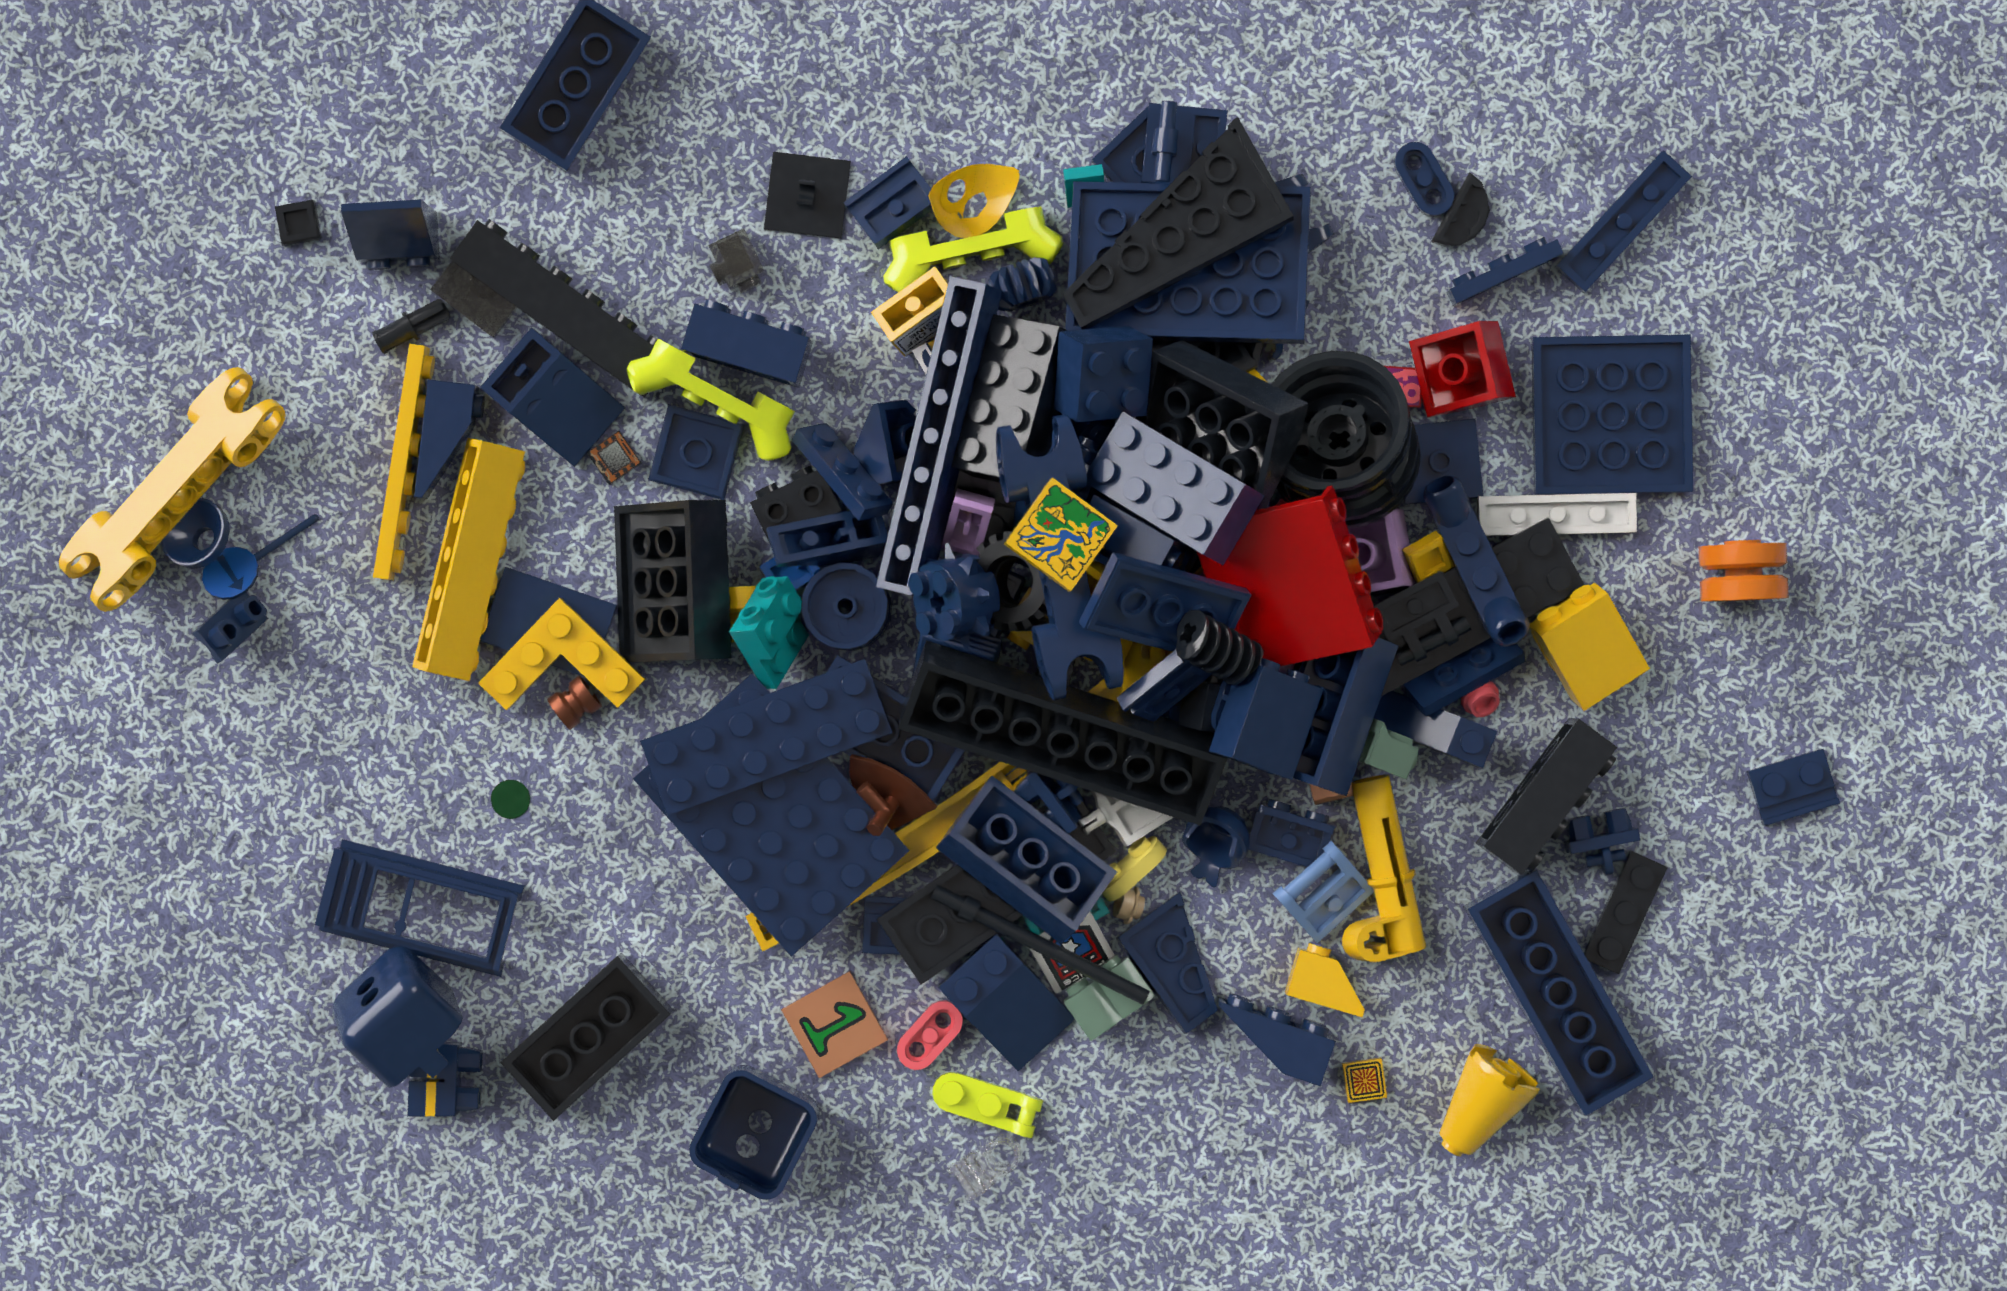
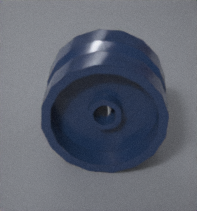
[801,563,892,651]

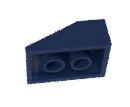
[341,199,440,270]
[938,933,1075,1071]

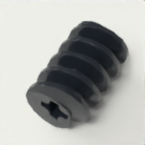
[1176,610,1263,685]

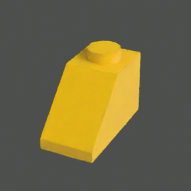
[1285,943,1365,1018]

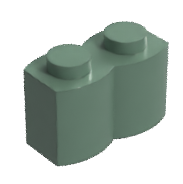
[1063,954,1155,1041]

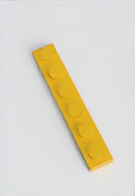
[373,343,435,581]

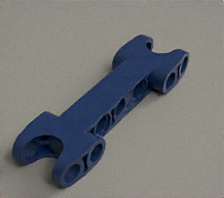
[996,414,1124,701]

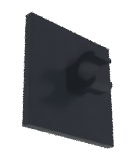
[764,152,851,239]

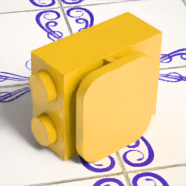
[1530,582,1650,711]

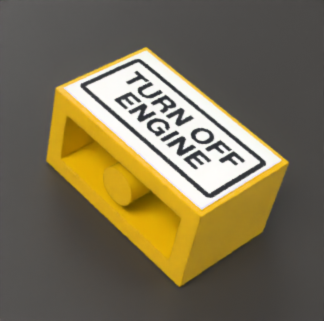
[871,267,948,357]

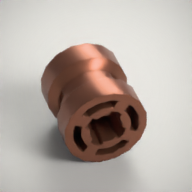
[547,676,602,730]

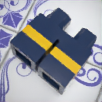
[407,1041,483,1117]

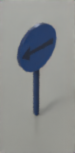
[202,514,319,600]

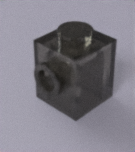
[708,228,766,293]

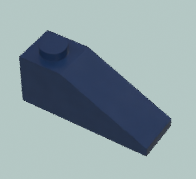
[414,379,485,499]
[766,511,888,567]
[1374,691,1498,768]

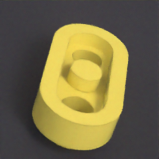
[1102,836,1167,902]

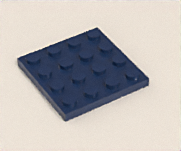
[1531,334,1693,495]

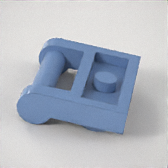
[1272,841,1374,943]

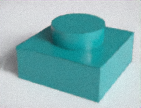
[1063,164,1104,208]

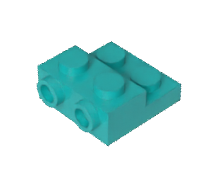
[729,576,809,689]

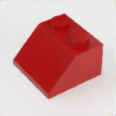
[1409,321,1516,418]

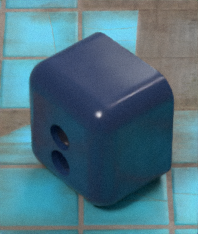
[332,946,463,1088]
[689,1065,820,1200]

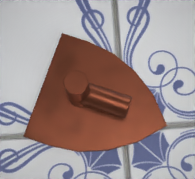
[849,754,937,836]

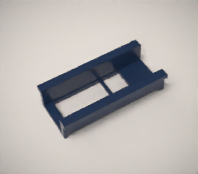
[315,839,525,977]

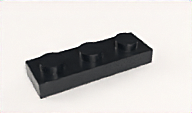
[1584,850,1668,974]

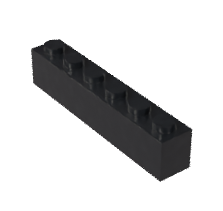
[450,219,657,398]

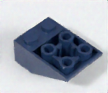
[480,327,625,467]
[1217,993,1336,1087]

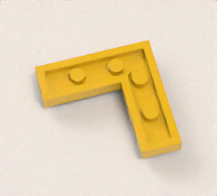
[478,598,646,710]

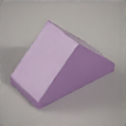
[941,488,995,556]

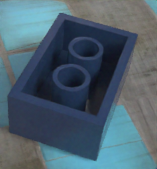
[681,299,813,388]

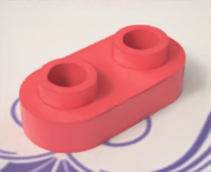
[897,1000,963,1070]

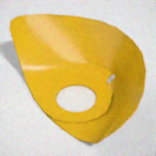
[928,164,1020,238]

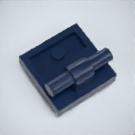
[1141,101,1228,184]

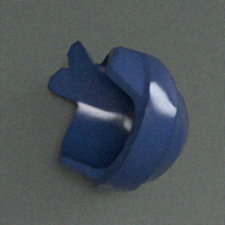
[1182,806,1250,887]

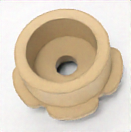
[1113,886,1145,924]

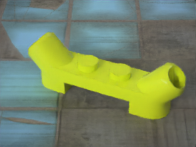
[883,206,1064,292]
[627,339,795,461]

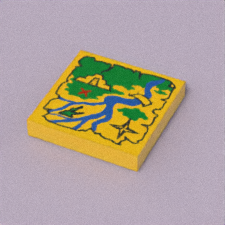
[1004,478,1118,592]

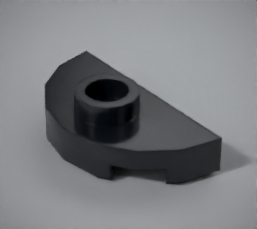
[1431,172,1490,247]

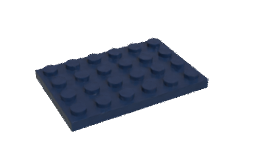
[1065,181,1311,344]
[633,673,910,957]

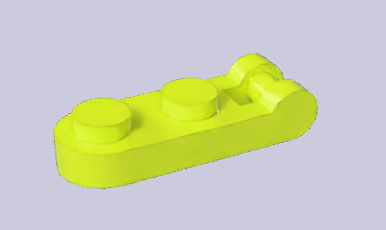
[932,1072,1044,1138]

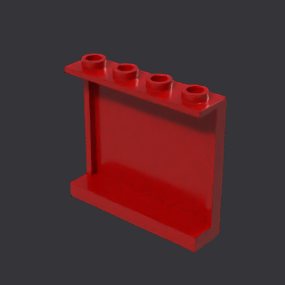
[1197,485,1383,666]

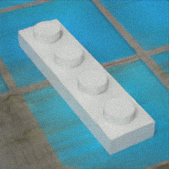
[1477,493,1637,536]

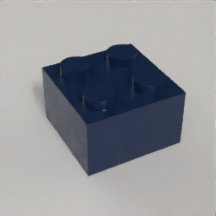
[1054,326,1153,422]

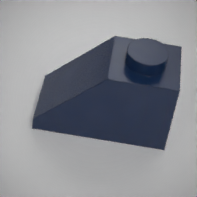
[853,400,916,486]

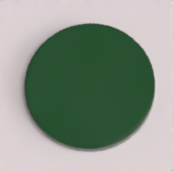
[491,780,530,819]

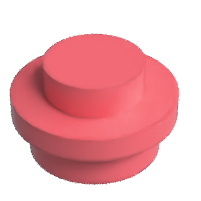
[1461,681,1500,717]

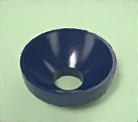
[161,498,230,569]

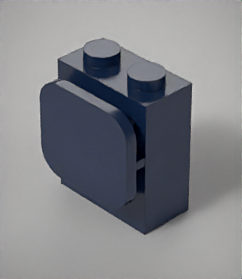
[1089,495,1197,572]
[1209,658,1323,780]

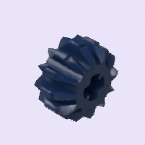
[988,257,1057,312]

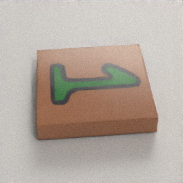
[781,971,888,1078]

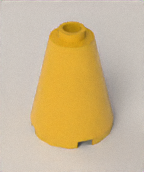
[1439,1044,1540,1157]

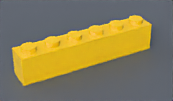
[412,438,525,681]

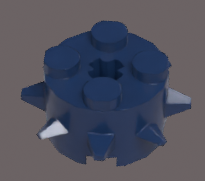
[908,543,1000,651]

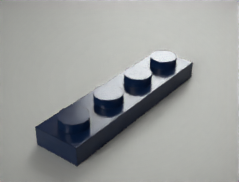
[1555,150,1692,293]

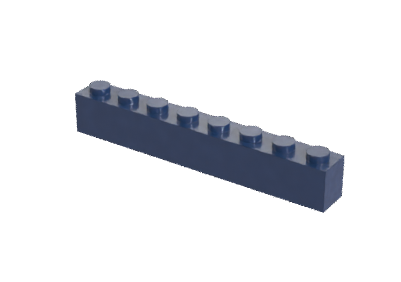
[876,276,1002,596]

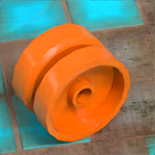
[1698,540,1789,602]

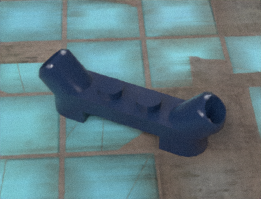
[1423,475,1530,647]

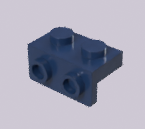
[1249,799,1336,867]

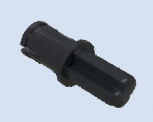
[372,299,450,354]

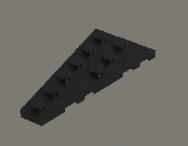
[1063,116,1294,330]

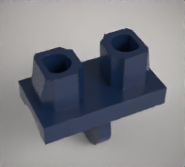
[192,592,269,664]
[1014,771,1085,834]
[1564,808,1641,876]

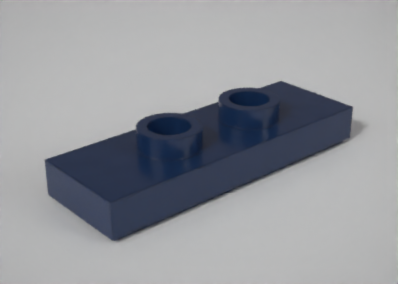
[1403,638,1526,717]

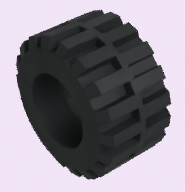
[976,531,1049,631]

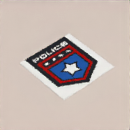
[1030,912,1114,994]

